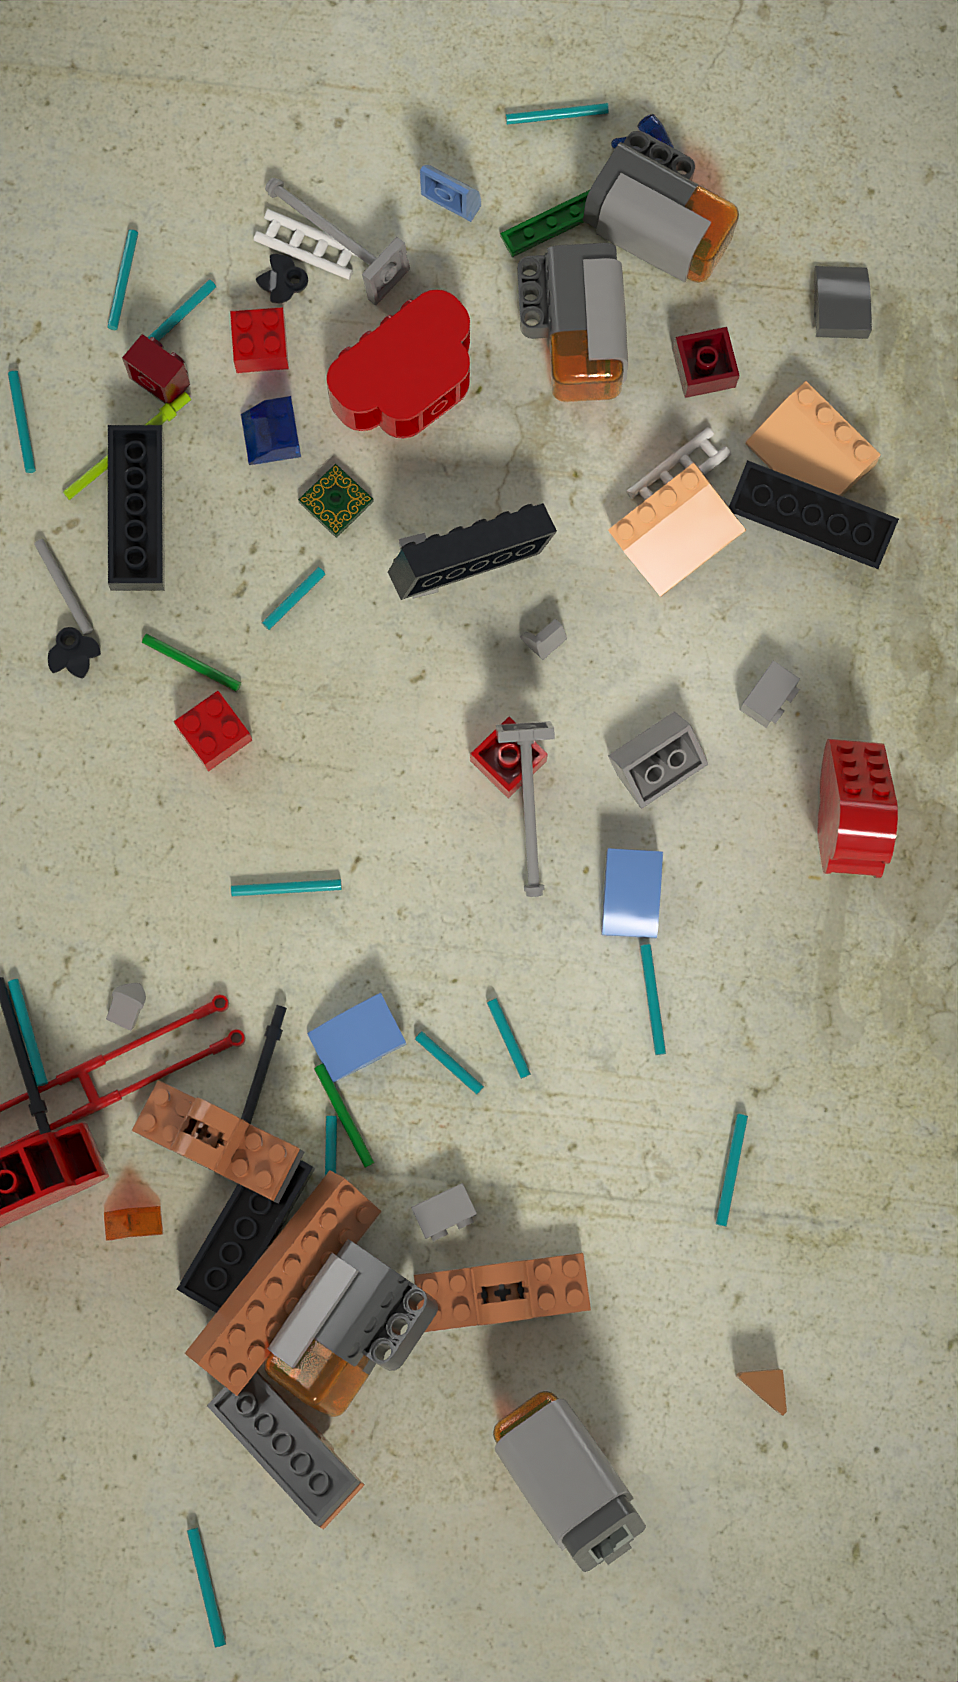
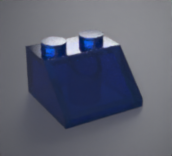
[241,396,301,465]

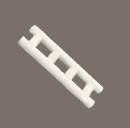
[254,209,358,280]
[626,427,731,500]

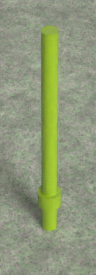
[63,392,191,500]

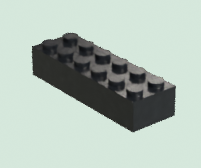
[108,425,165,591]
[729,460,899,569]
[387,503,557,600]
[176,1160,315,1313]

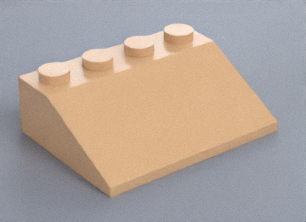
[745,381,881,496]
[608,462,746,597]

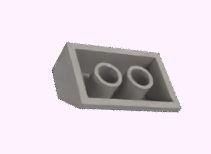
[608,711,708,809]

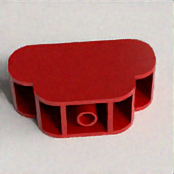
[327,290,470,439]
[817,739,898,878]
[0,1122,109,1228]

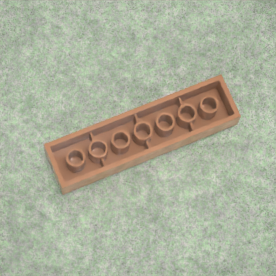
[184,1170,382,1396]

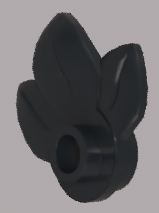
[256,254,308,304]
[48,627,101,679]

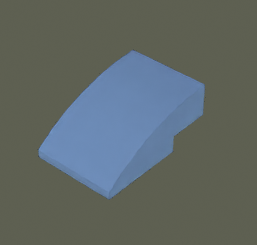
[420,165,481,222]
[602,848,663,938]
[307,993,406,1082]

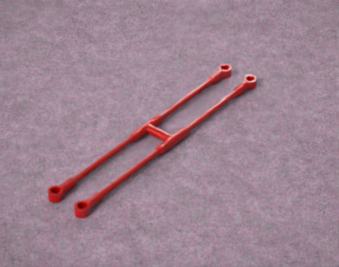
[0,994,246,1151]

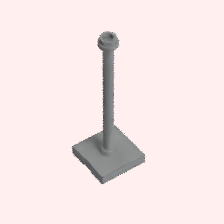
[265,178,410,305]
[496,721,555,897]

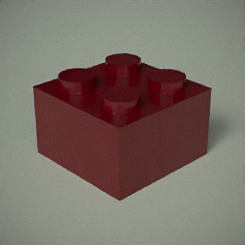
[673,327,740,398]
[122,334,190,404]

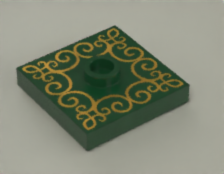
[298,463,374,538]

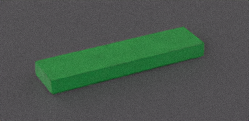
[500,190,590,257]

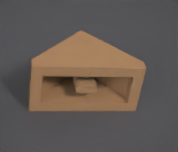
[736,1369,787,1416]

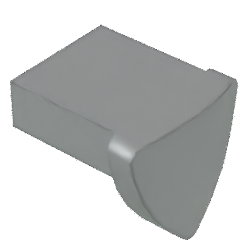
[520,619,567,660]
[106,983,146,1031]

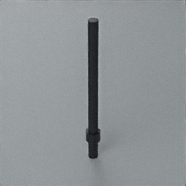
[0,977,51,1135]
[241,1005,287,1125]

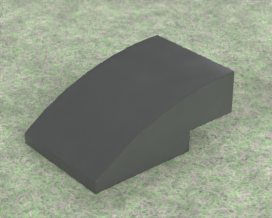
[814,266,872,339]

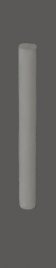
[34,539,93,635]

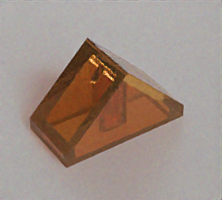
[104,1206,163,1241]

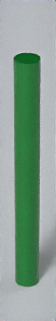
[142,634,241,692]
[314,1063,375,1168]

